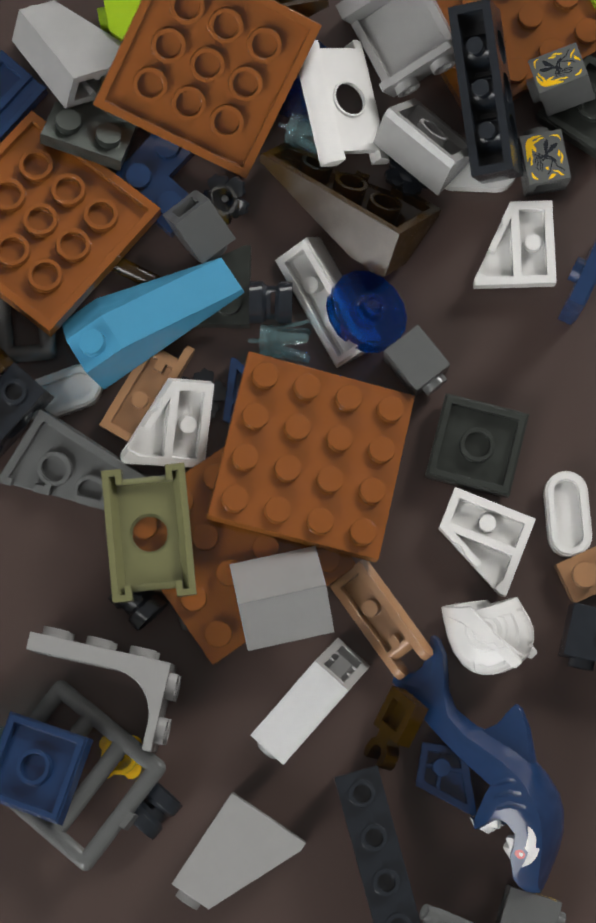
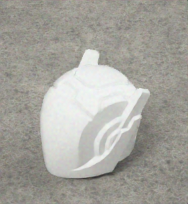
[441,597,537,675]

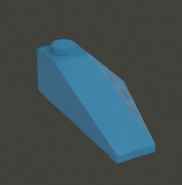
[62,258,245,390]

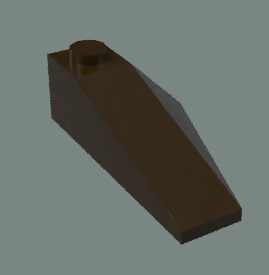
[259,143,441,277]

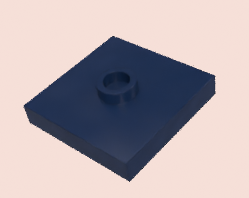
[557,239,596,325]
[0,711,94,826]

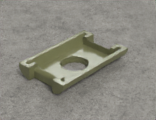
[101,463,197,603]

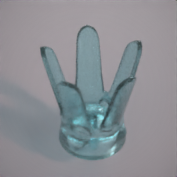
[278,112,318,156]
[248,319,311,363]

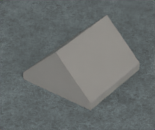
[373,98,469,196]
[229,546,334,651]

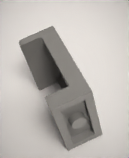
[335,0,455,98]

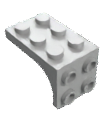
[26,626,182,752]

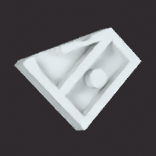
[473,200,557,289]
[120,378,214,468]
[438,487,536,597]

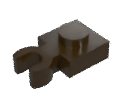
[364,685,429,771]

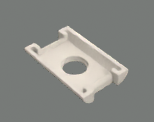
[299,40,390,167]

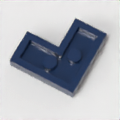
[115,134,195,238]

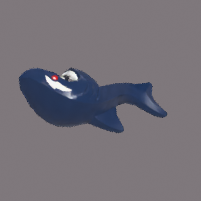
[392,635,564,893]

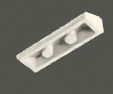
[275,237,381,368]

